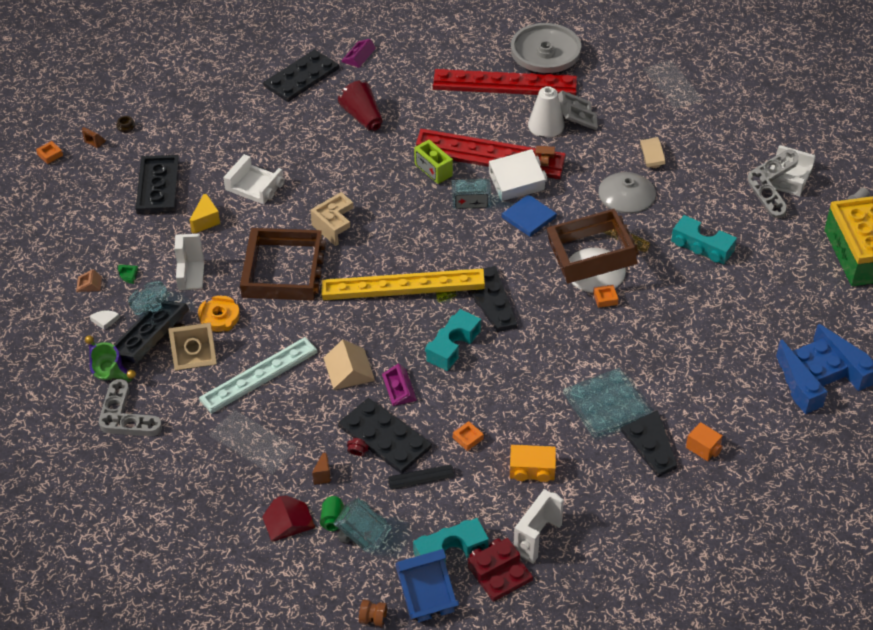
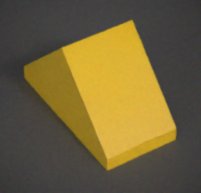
[189,194,220,233]

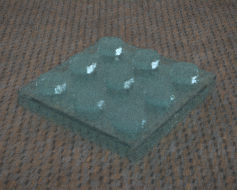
[563,368,652,439]

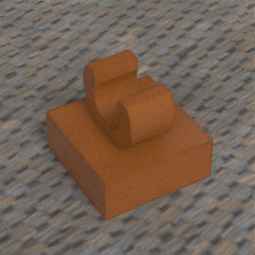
[535,146,556,166]

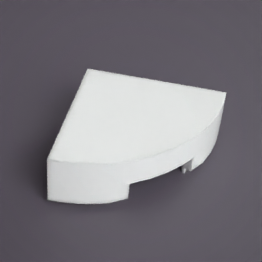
[90,311,120,330]

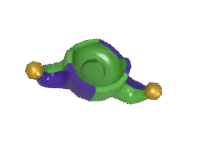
[85,335,136,383]

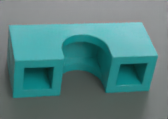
[671,215,737,264]
[425,309,481,371]
[413,518,489,564]

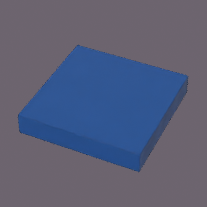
[502,194,557,237]

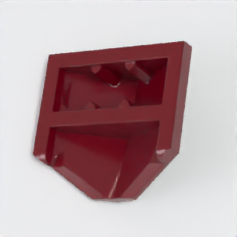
[262,495,315,542]

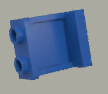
[395,549,459,623]

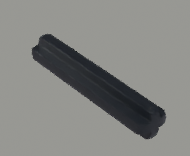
[388,464,454,489]

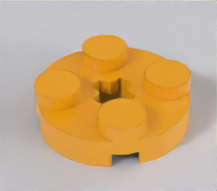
[198,296,240,332]

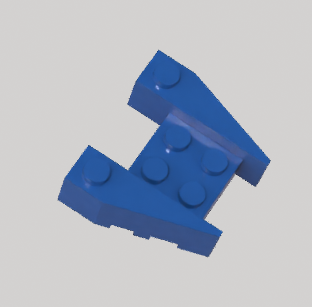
[776,324,873,414]

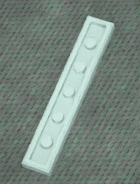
[199,337,317,414]

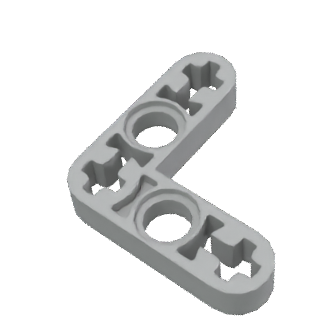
[748,149,798,218]
[99,379,162,436]

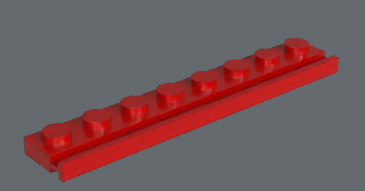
[433,69,577,96]
[416,129,566,179]

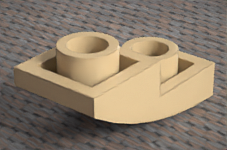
[640,137,665,168]

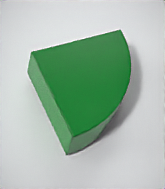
[118,264,139,284]

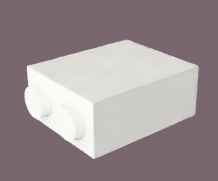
[489,149,547,201]

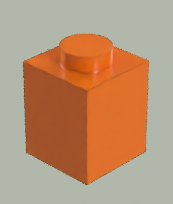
[686,422,723,461]

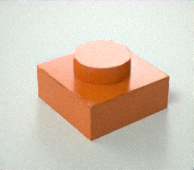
[36,141,63,164]
[593,285,619,308]
[453,421,484,451]

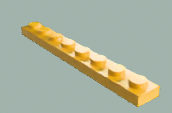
[322,269,485,300]

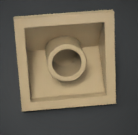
[169,322,217,370]
[324,340,375,390]

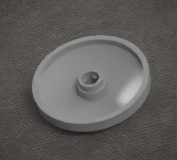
[511,23,581,73]

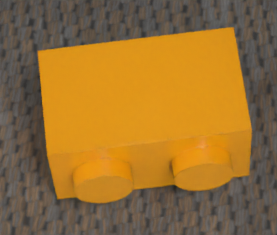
[510,445,556,482]

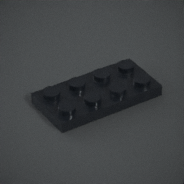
[263,49,339,102]
[135,155,180,214]
[113,300,189,363]
[338,397,432,474]

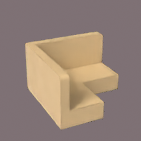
[310,192,354,246]

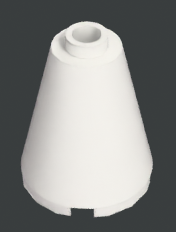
[528,87,565,138]

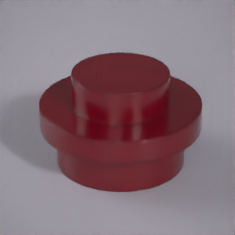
[347,438,369,456]

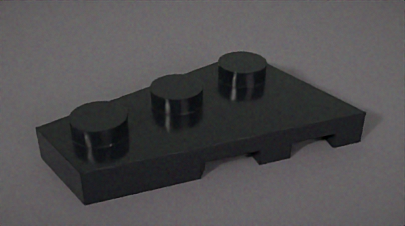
[621,410,677,477]

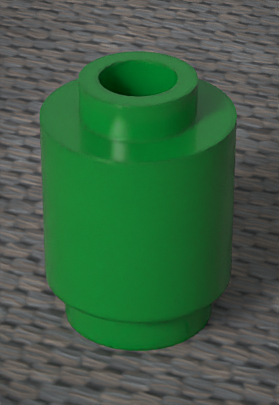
[320,496,345,531]

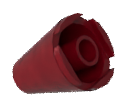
[338,80,383,131]

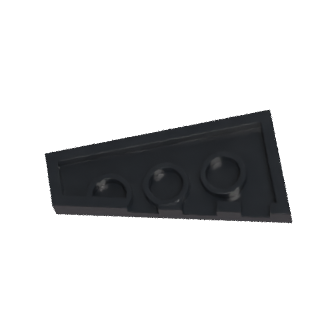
[467,266,517,332]

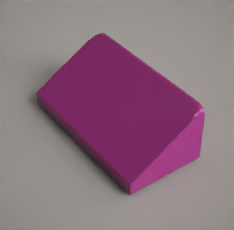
[341,39,376,68]
[382,363,417,406]

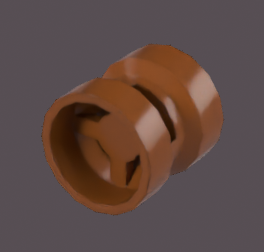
[359,599,387,627]

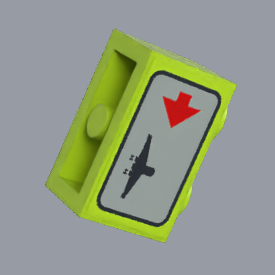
[414,140,453,184]

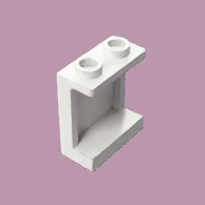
[765,145,815,197]
[223,154,285,204]
[514,489,564,564]

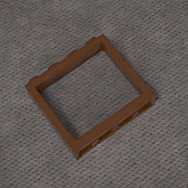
[546,208,640,284]
[240,228,326,301]

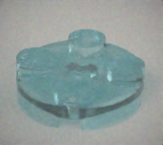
[128,281,170,315]

